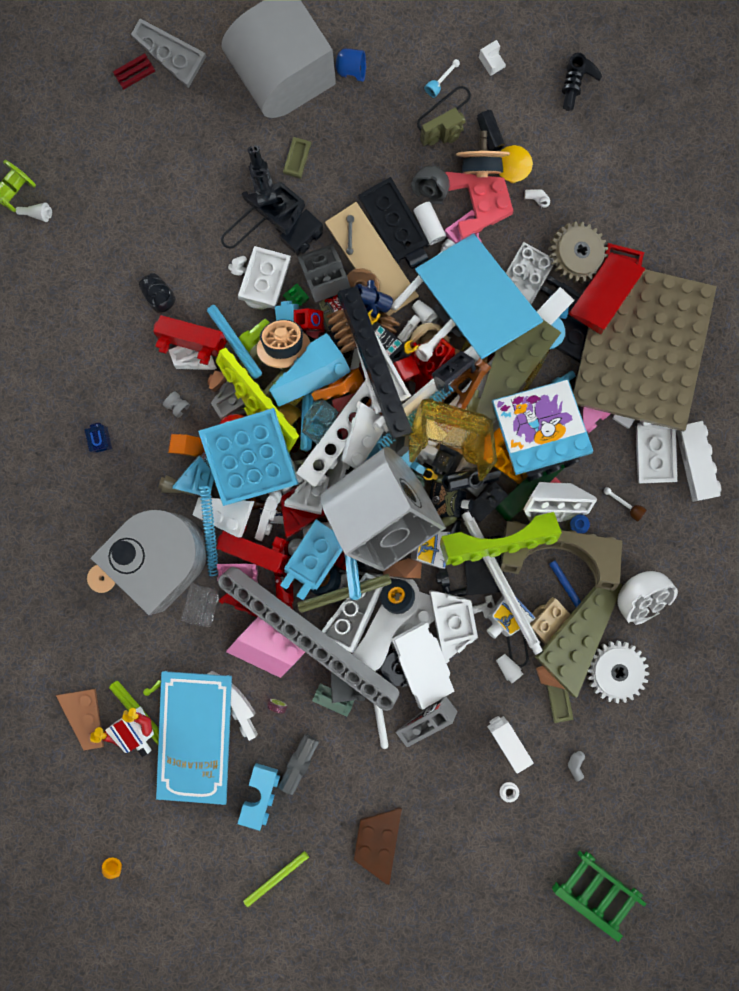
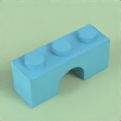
[238,763,280,831]

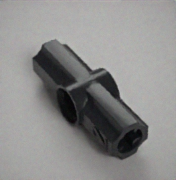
[442,464,501,492]

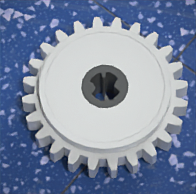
[587,641,649,703]

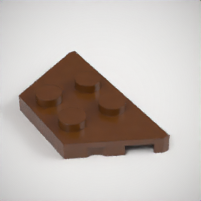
[354,808,402,885]

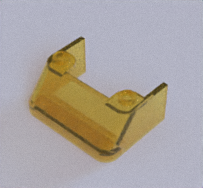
[408,399,497,481]

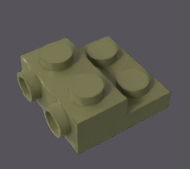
[420,107,466,146]

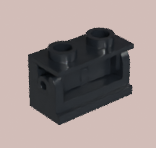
[280,209,323,256]

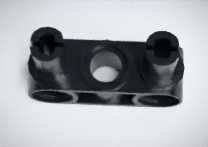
[247,145,277,207]

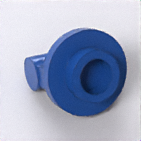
[570,515,590,534]

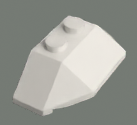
[523,482,597,522]

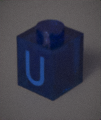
[84,423,112,453]

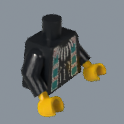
[361,309,419,366]

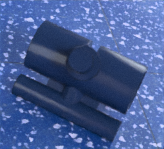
[355,280,393,317]

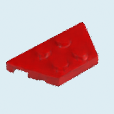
[280,485,328,539]

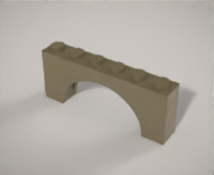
[500,521,622,590]

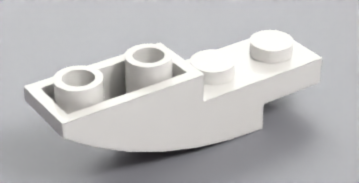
[208,671,258,741]

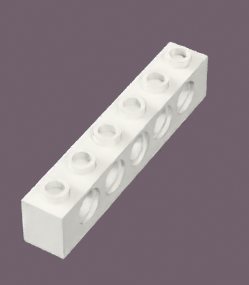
[296,380,374,487]

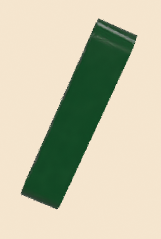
[495,465,565,521]

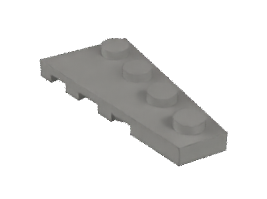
[131,19,206,88]

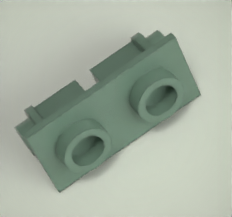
[312,683,355,717]

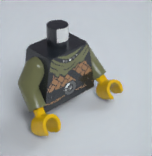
[423,469,474,527]

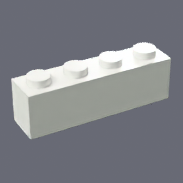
[676,421,721,502]

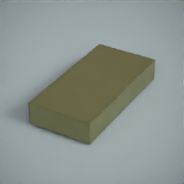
[283,137,312,179]
[546,685,574,723]

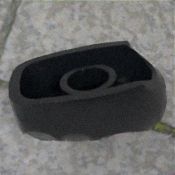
[139,273,176,313]

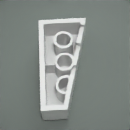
[322,573,384,653]

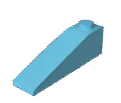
[269,333,351,407]

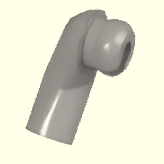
[568,751,585,781]

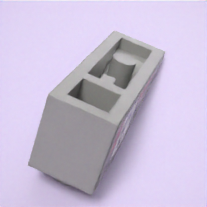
[396,697,457,747]

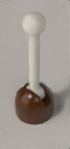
[604,487,647,522]

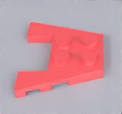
[445,172,513,240]

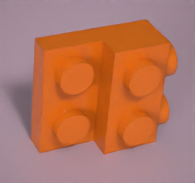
[311,368,364,401]

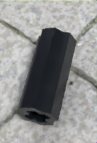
[476,110,505,151]

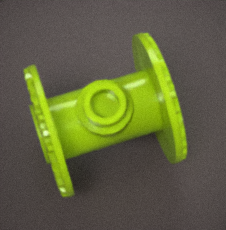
[0,160,36,212]

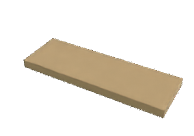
[325,202,419,316]

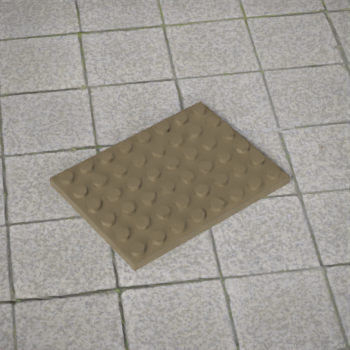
[573,269,717,432]

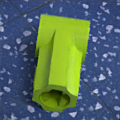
[238,318,269,353]

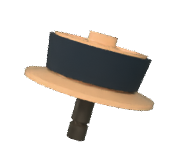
[456,131,510,177]
[257,320,310,368]

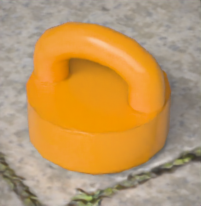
[102,857,122,879]

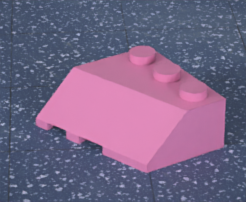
[226,617,305,678]

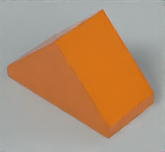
[168,434,207,457]

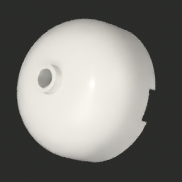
[618,571,678,625]

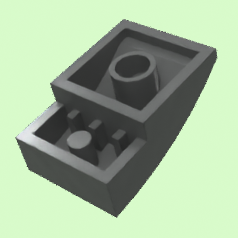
[297,244,351,302]

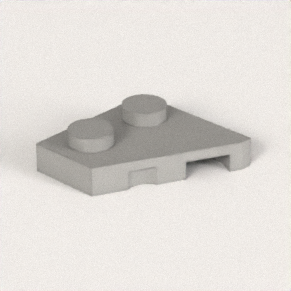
[211,381,246,420]

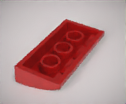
[569,253,645,335]

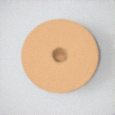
[87,565,115,593]

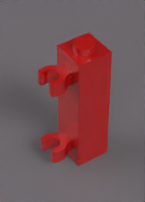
[153,315,227,365]
[216,525,290,574]

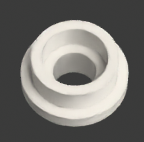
[499,782,519,802]

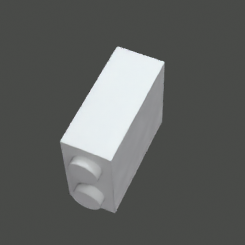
[487,716,534,774]

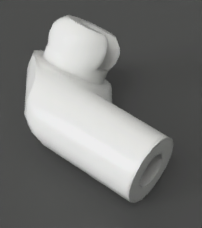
[524,190,550,208]

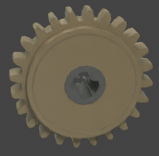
[548,222,608,283]

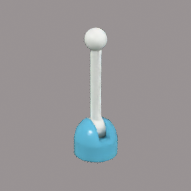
[424,59,460,98]

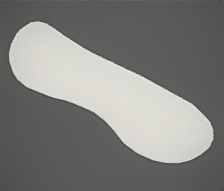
[352,579,420,671]

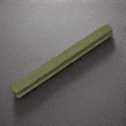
[297,574,391,613]

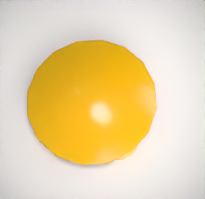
[499,145,533,183]

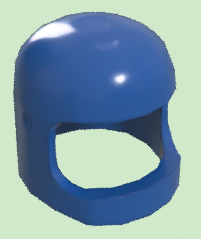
[336,49,366,82]

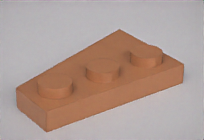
[56,689,104,750]

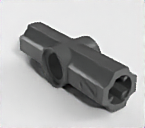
[278,734,319,795]

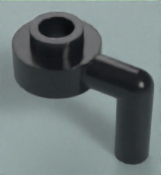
[435,567,467,597]

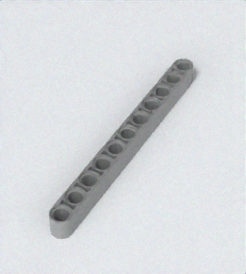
[218,567,399,711]

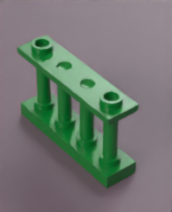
[552,850,646,942]

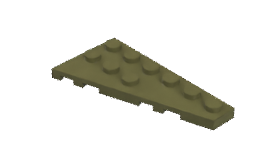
[475,319,561,428]
[535,583,623,698]

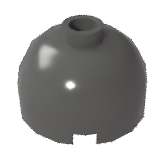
[411,165,450,204]

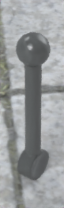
[346,215,354,255]

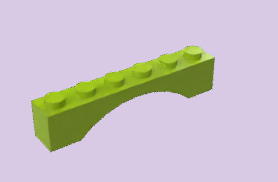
[440,512,562,566]

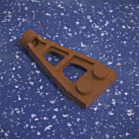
[421,358,491,434]

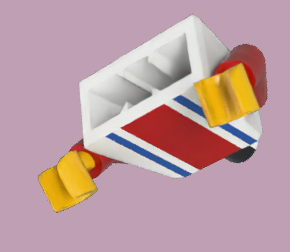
[90,706,154,757]

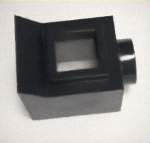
[432,443,464,476]

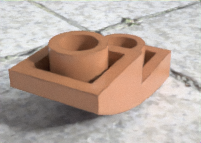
[208,357,237,392]

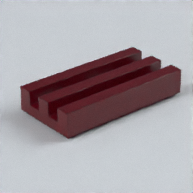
[113,53,155,90]

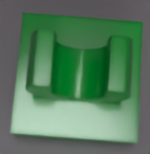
[283,284,309,307]

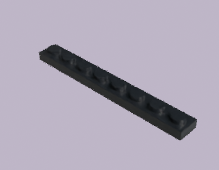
[338,286,413,440]

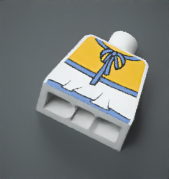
[411,532,450,569]
[487,595,535,639]

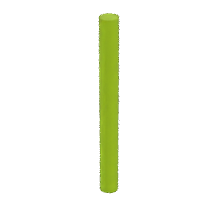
[243,851,309,907]

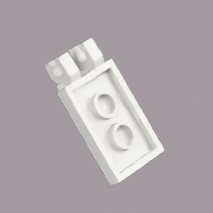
[635,421,677,483]

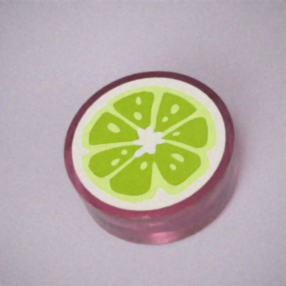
[267,698,288,714]

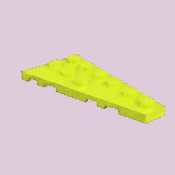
[216,348,299,453]

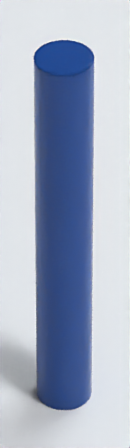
[549,560,581,608]

